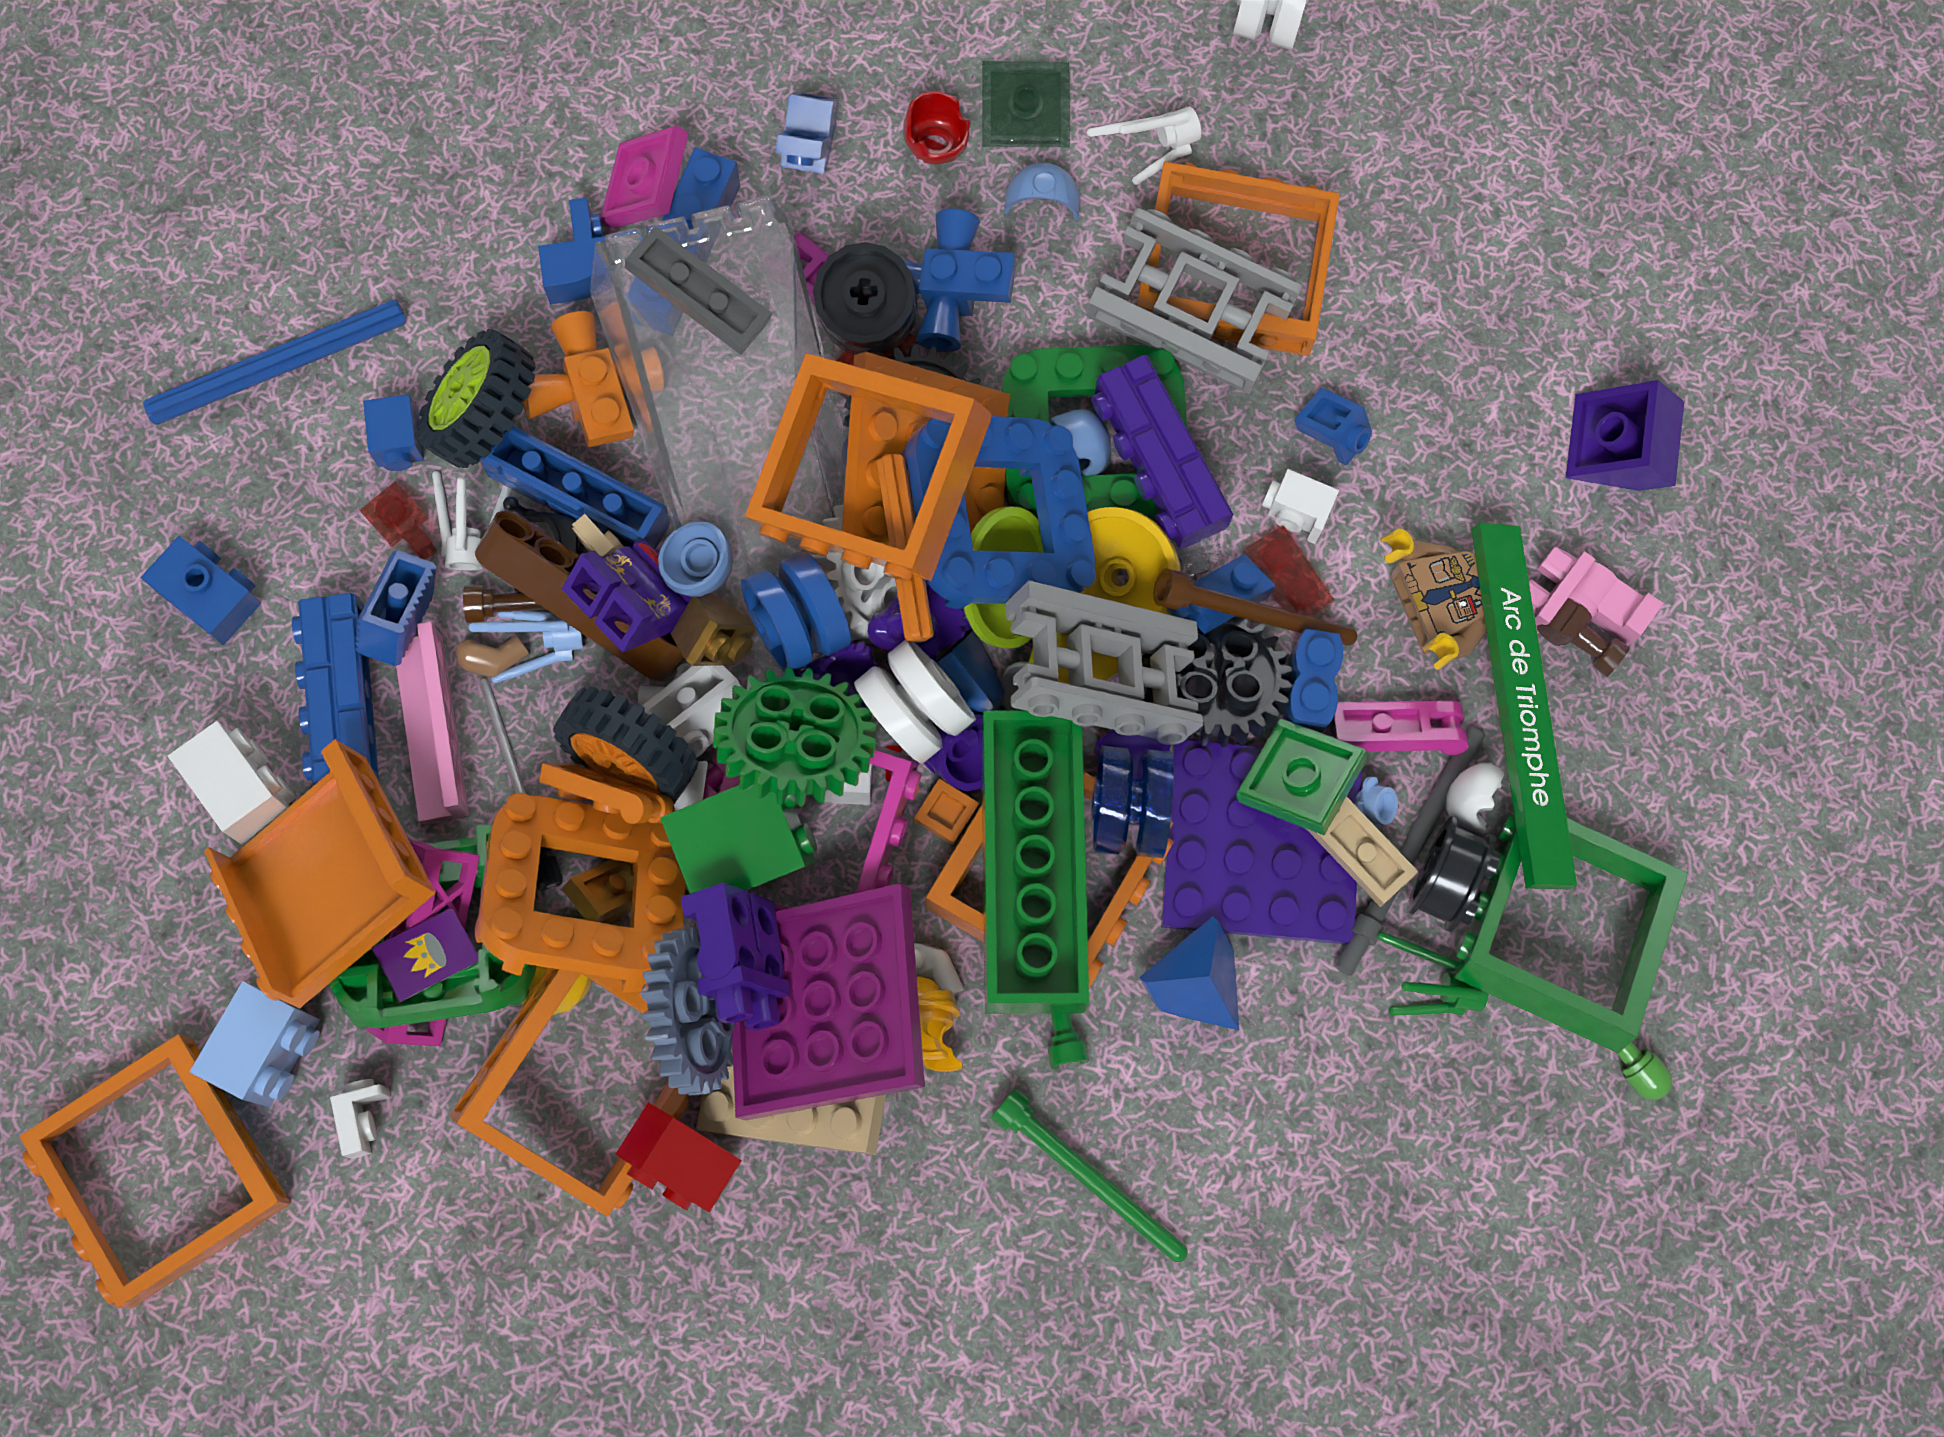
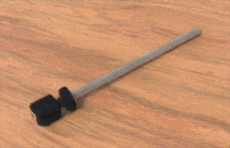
[479,678,563,891]

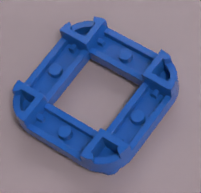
[899,416,1096,609]

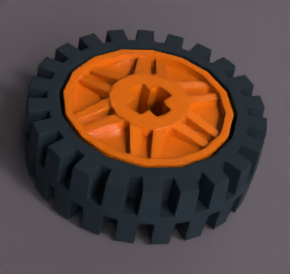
[553,687,698,804]

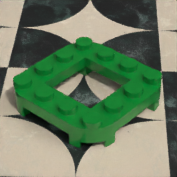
[1002,345,1187,522]
[329,825,536,1028]

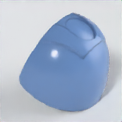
[1004,163,1080,221]

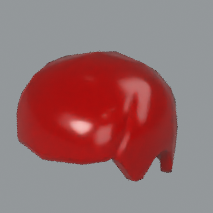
[903,91,970,165]

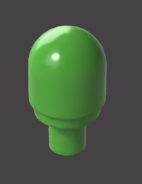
[1615,1042,1672,1100]

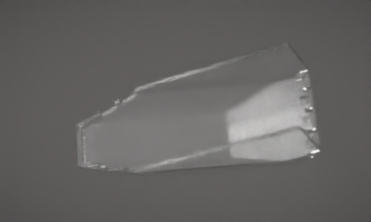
[590,196,874,678]

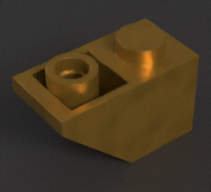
[671,594,756,666]

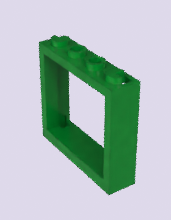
[1454,813,1688,1053]

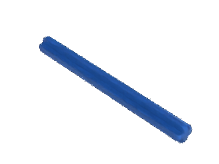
[143,300,406,425]

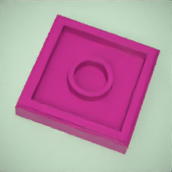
[600,125,689,228]

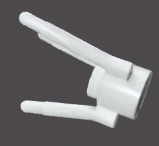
[1087,106,1201,185]
[432,471,511,570]

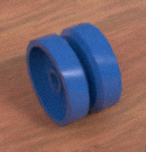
[740,550,851,673]

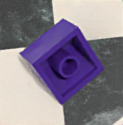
[1566,380,1684,491]

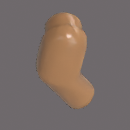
[455,636,529,677]

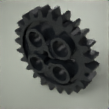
[1142,618,1293,748]

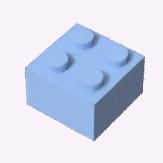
[190,981,320,1107]

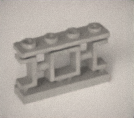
[1086,208,1302,395]
[1005,581,1203,745]

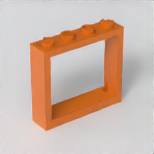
[1136,161,1340,356]
[744,353,993,582]
[925,771,1174,988]
[449,968,689,1217]
[19,1034,291,1308]

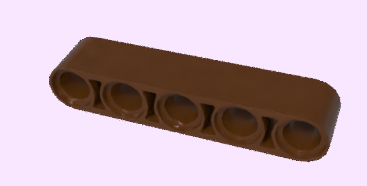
[475,511,684,682]

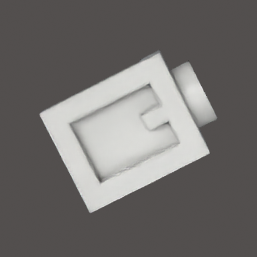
[330,1079,391,1159]

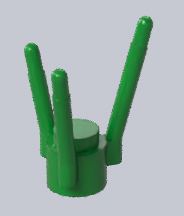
[1377,931,1489,1016]

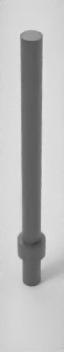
[1335,727,1485,976]

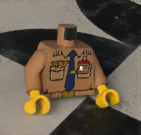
[1380,528,1487,670]

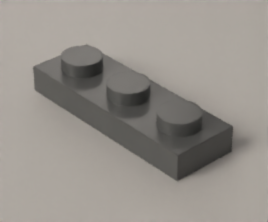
[624,226,772,355]

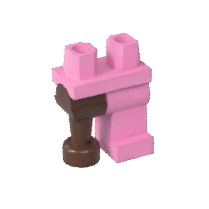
[1529,546,1664,677]

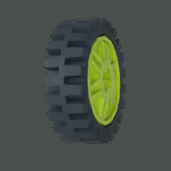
[416,329,536,468]

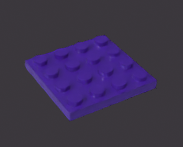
[1161,740,1362,944]

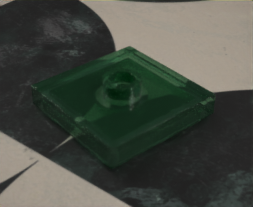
[982,61,1070,148]

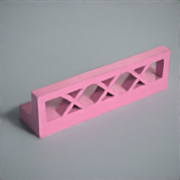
[396,622,469,824]

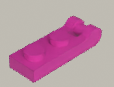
[1332,701,1469,755]

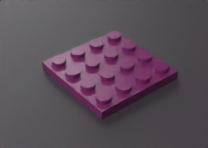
[732,883,925,1120]

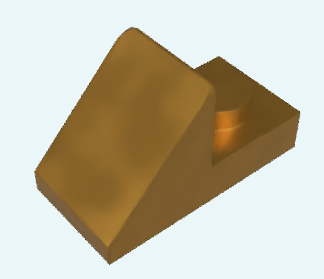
[562,859,634,925]

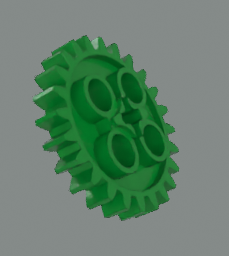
[713,667,877,806]

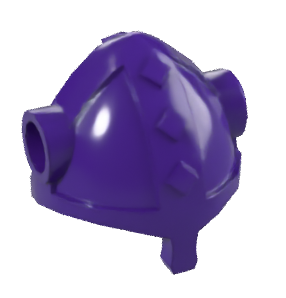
[924,711,983,791]

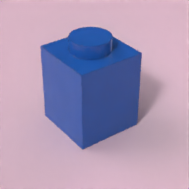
[363,394,424,471]

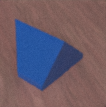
[936,630,1005,712]
[1139,916,1239,1031]

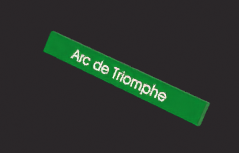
[1471,522,1577,890]

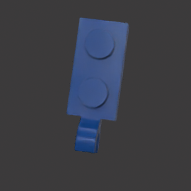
[1166,554,1276,634]

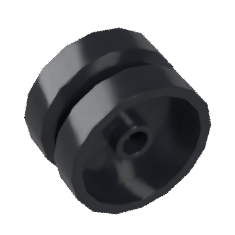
[813,242,918,355]

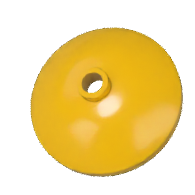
[1081,507,1181,615]

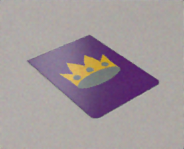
[372,909,479,1002]

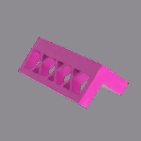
[366,840,480,1046]

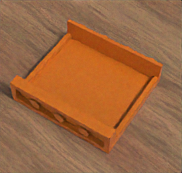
[204,739,436,1008]

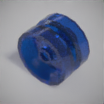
[1091,745,1174,858]

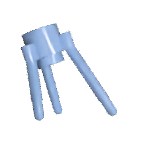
[469,611,584,683]

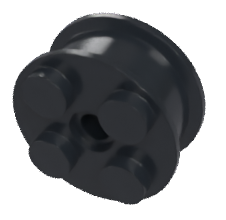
[1407,816,1501,932]

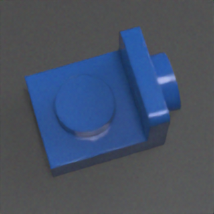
[1294,387,1372,465]

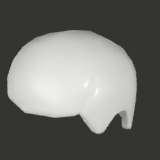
[1446,763,1504,837]

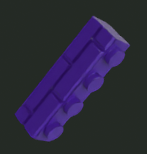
[1092,355,1234,550]

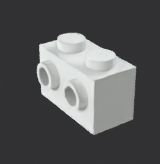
[642,665,741,758]

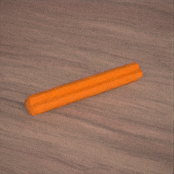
[877,454,934,643]

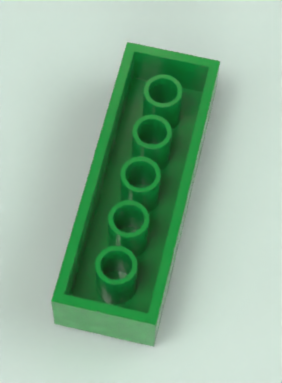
[981,711,1089,1014]

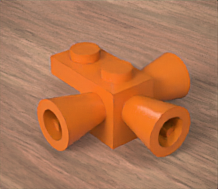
[522,311,665,447]

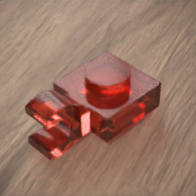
[359,481,438,560]

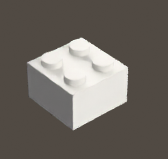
[168,721,296,846]

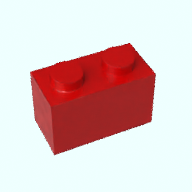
[615,1102,742,1213]

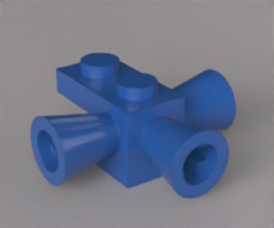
[902,208,1017,352]

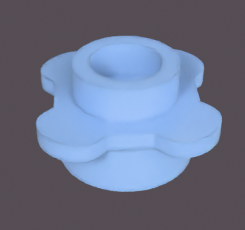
[1355,777,1398,830]

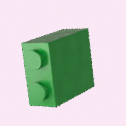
[660,784,817,894]

